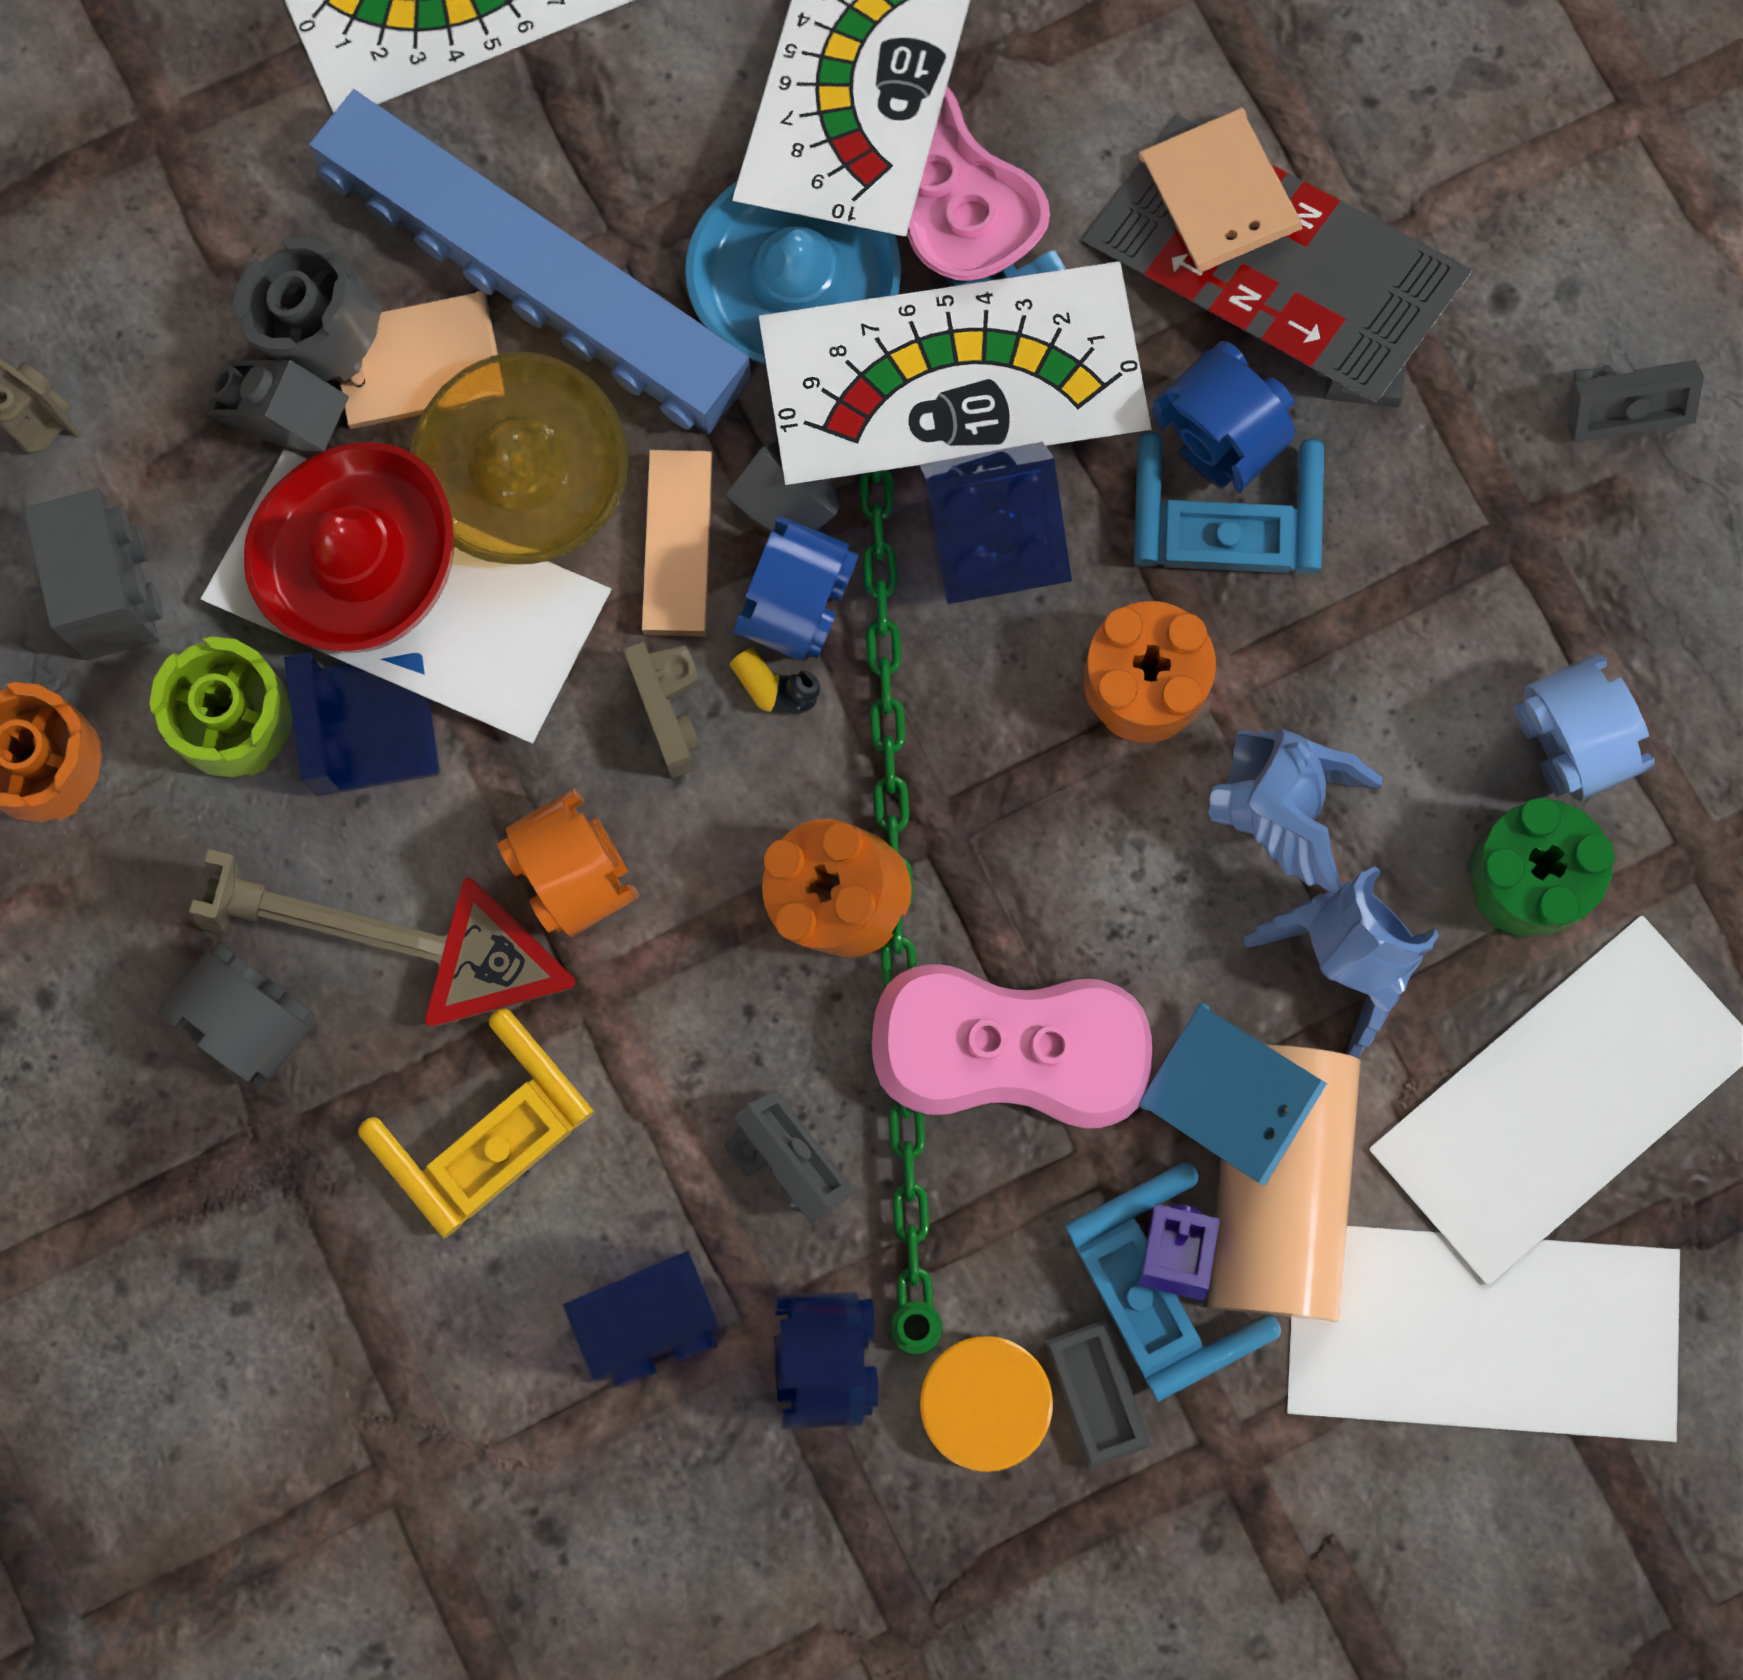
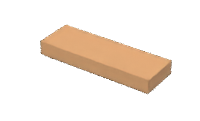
[642,450,713,637]

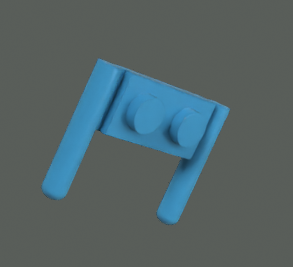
[1134,431,1324,574]
[1064,1162,1281,1402]

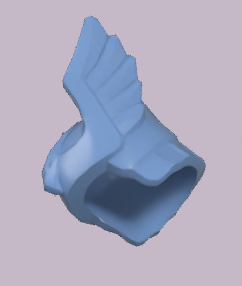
[1208,729,1383,893]
[1242,867,1439,1058]

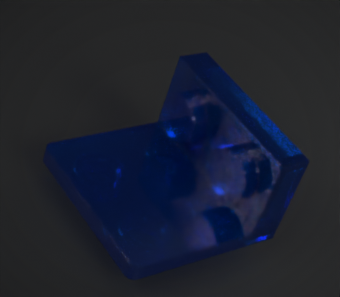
[284,653,441,796]

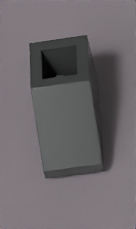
[205,360,349,452]

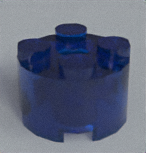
[774,1291,878,1429]

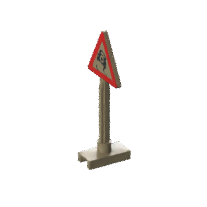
[189,849,576,1027]

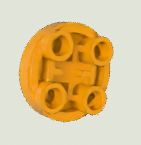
[920,1336,1053,1471]

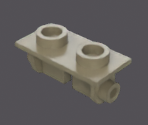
[0,358,81,453]

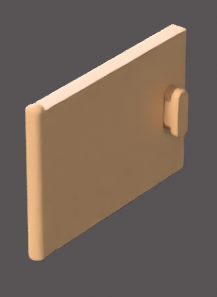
[1138,108,1302,273]
[340,291,506,429]

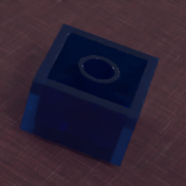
[919,442,1072,604]
[562,1250,727,1388]

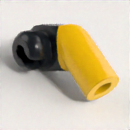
[729,648,820,715]

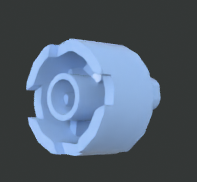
[1513,653,1655,802]

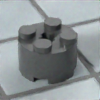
[233,237,382,382]
[157,941,316,1090]

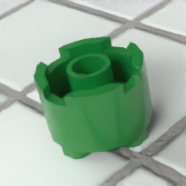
[1468,797,1615,938]

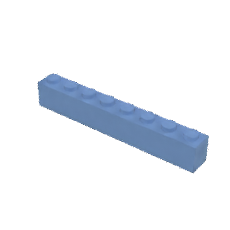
[309,88,752,435]

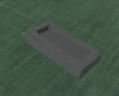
[1043,1320,1152,1469]

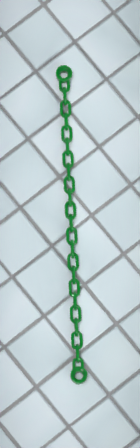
[859,470,943,1355]

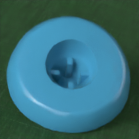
[685,181,901,365]

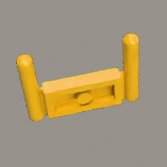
[358,1008,595,1239]

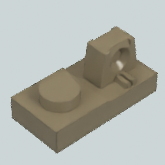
[623,642,701,779]

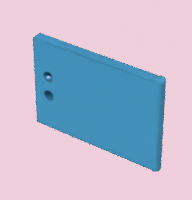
[1139,1003,1327,1186]

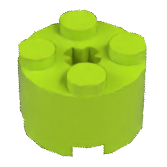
[149,636,294,778]

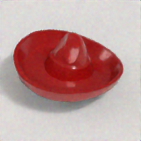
[244,442,455,653]

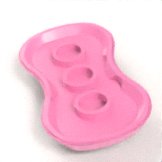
[907,86,1050,282]
[871,964,1153,1129]

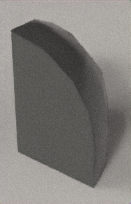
[725,440,840,531]

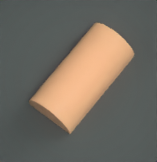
[1206,1045,1361,1322]

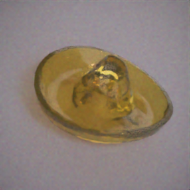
[411,352,628,564]

